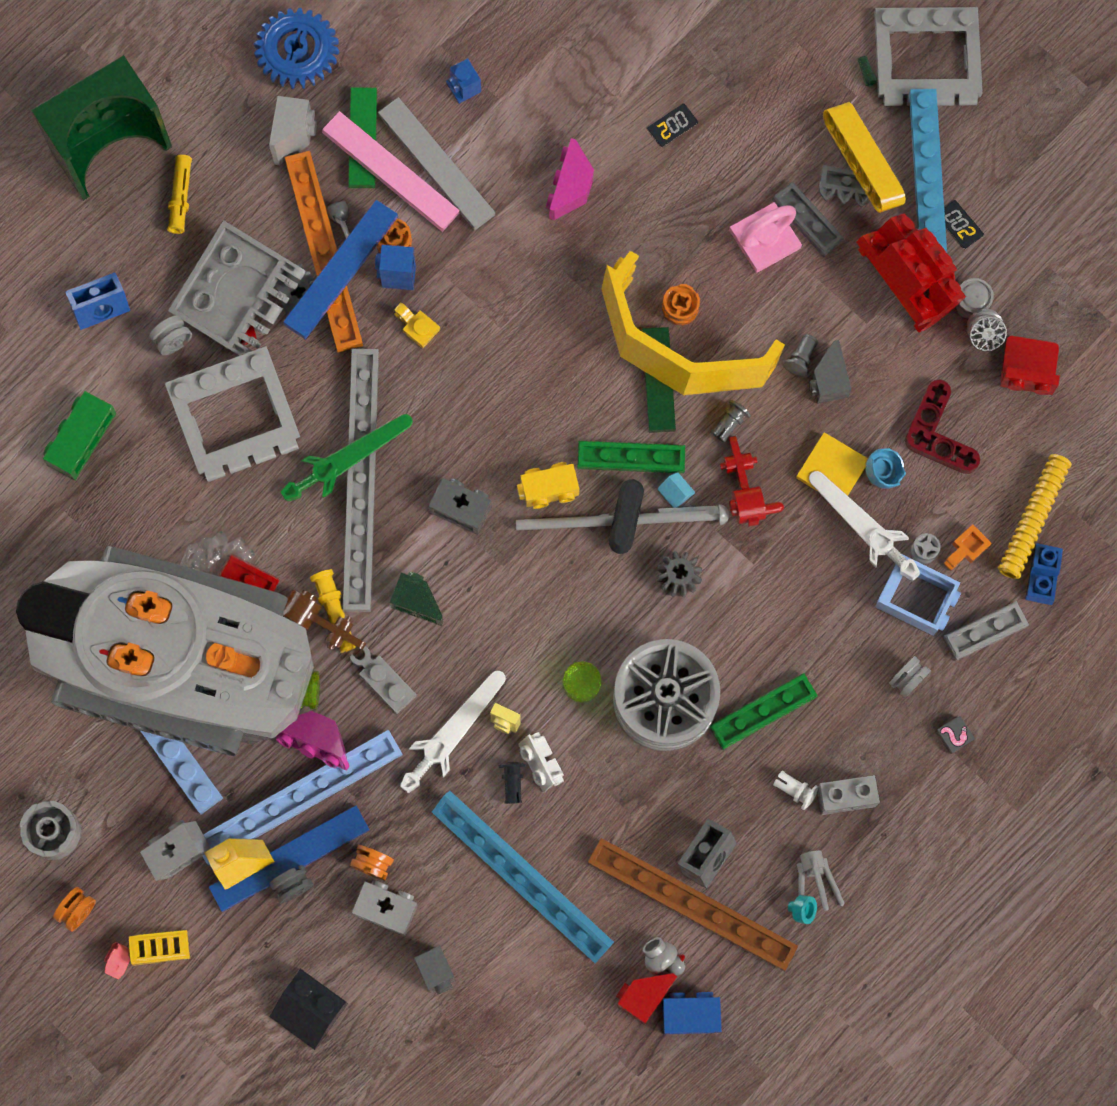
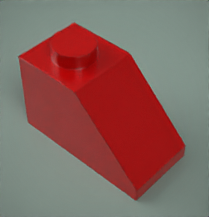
[616,973,677,1025]

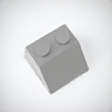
[269,96,317,166]

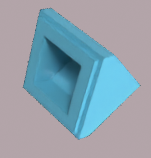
[657,473,695,508]

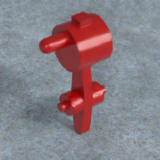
[720,436,784,527]

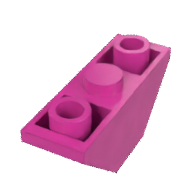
[546,138,594,220]
[276,711,350,771]

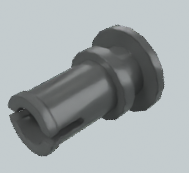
[783,334,818,377]
[711,400,751,443]

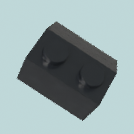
[269,968,348,1050]

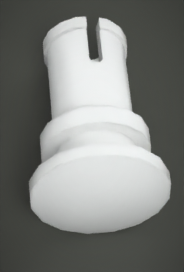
[773,771,818,810]

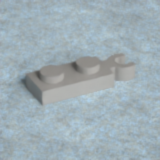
[350,646,417,714]

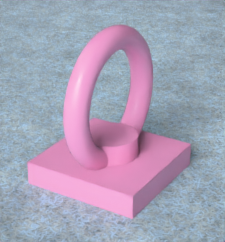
[729,202,802,273]

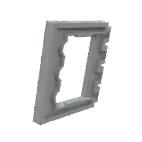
[874,7,983,106]
[165,346,300,482]

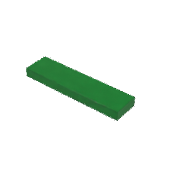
[349,87,377,188]
[577,441,686,474]
[709,673,818,750]

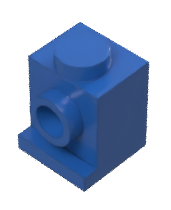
[446,58,481,104]

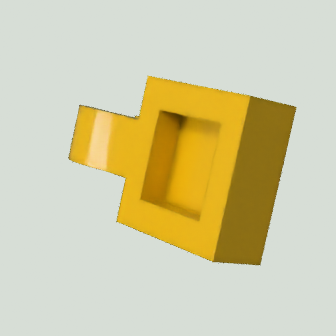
[394,303,440,349]

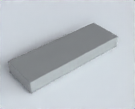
[943,601,1029,661]

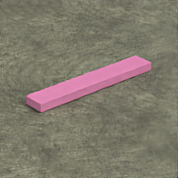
[322,111,460,232]

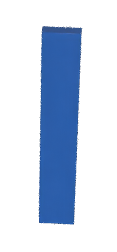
[283,200,398,340]
[209,806,370,912]

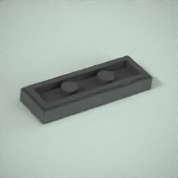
[772,182,844,257]

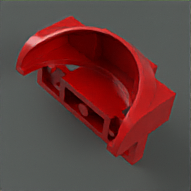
[856,213,966,333]

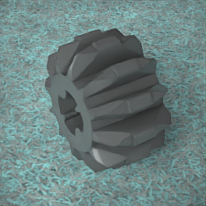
[657,551,702,597]

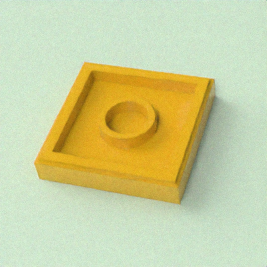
[796,432,868,496]

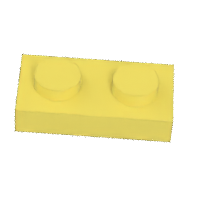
[490,703,521,734]

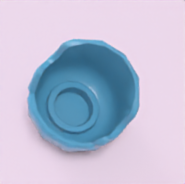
[866,448,906,489]

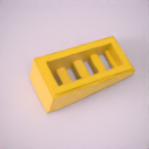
[129,930,190,966]

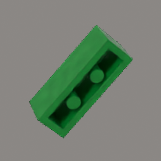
[43,391,117,481]

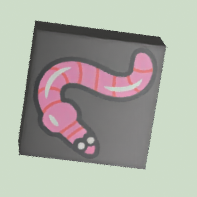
[936,716,975,754]

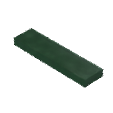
[642,327,676,433]

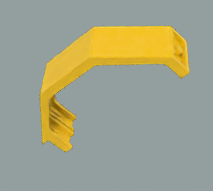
[601,251,785,395]

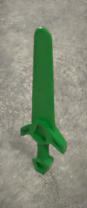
[281,414,413,502]

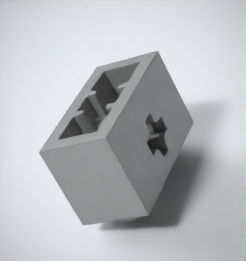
[817,775,880,815]
[140,820,211,881]
[352,880,418,936]

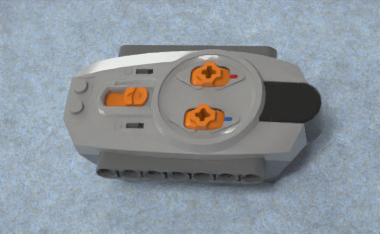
[16,546,314,756]

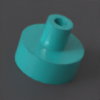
[788,895,817,924]

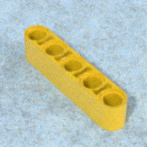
[823,102,905,213]

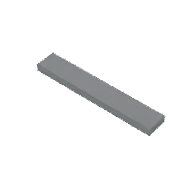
[378,97,495,230]

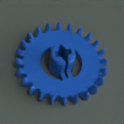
[254,8,339,89]

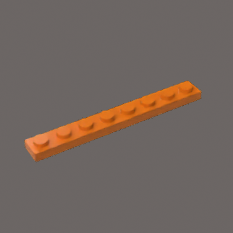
[285,151,363,353]

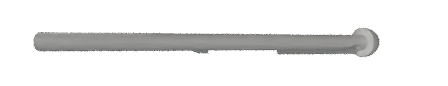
[516,504,729,531]

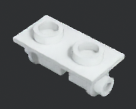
[518,732,564,793]

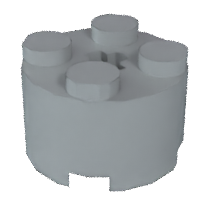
[20,801,82,860]

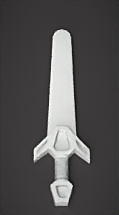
[809,471,920,581]
[400,671,506,793]

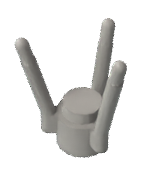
[797,851,844,911]

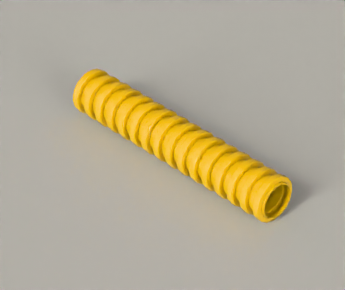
[998,454,1072,579]

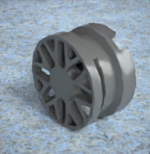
[269,865,314,904]

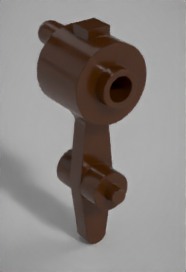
[283,590,366,650]

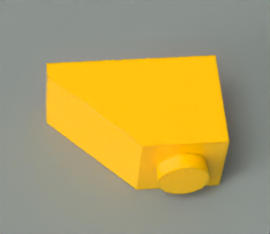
[204,838,274,890]

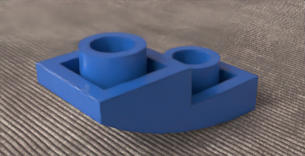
[1025,543,1063,605]

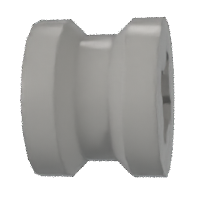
[911,533,941,564]

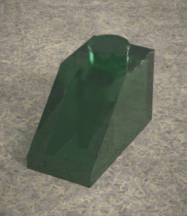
[389,572,444,626]

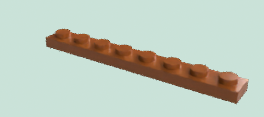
[588,838,798,972]

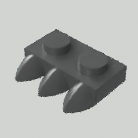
[818,165,870,207]

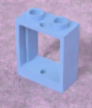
[875,554,961,636]

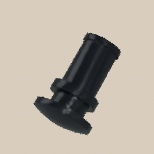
[499,762,526,804]

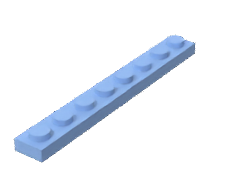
[140,730,223,814]
[203,730,402,865]

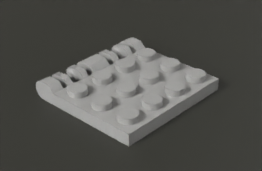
[168,220,306,356]

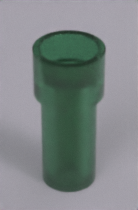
[858,56,877,87]

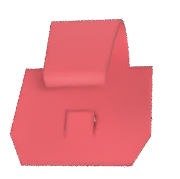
[104,942,130,979]

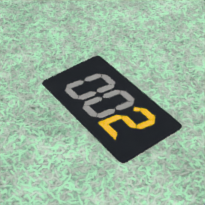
[647,103,698,147]
[944,200,984,249]

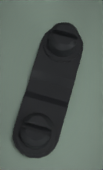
[609,479,644,554]

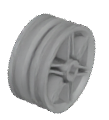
[613,639,720,751]

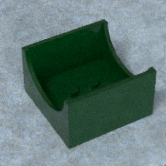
[31,55,172,201]

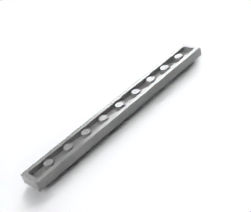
[343,349,379,612]

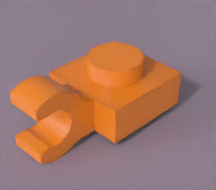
[943,524,992,571]

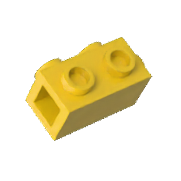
[517,462,579,509]

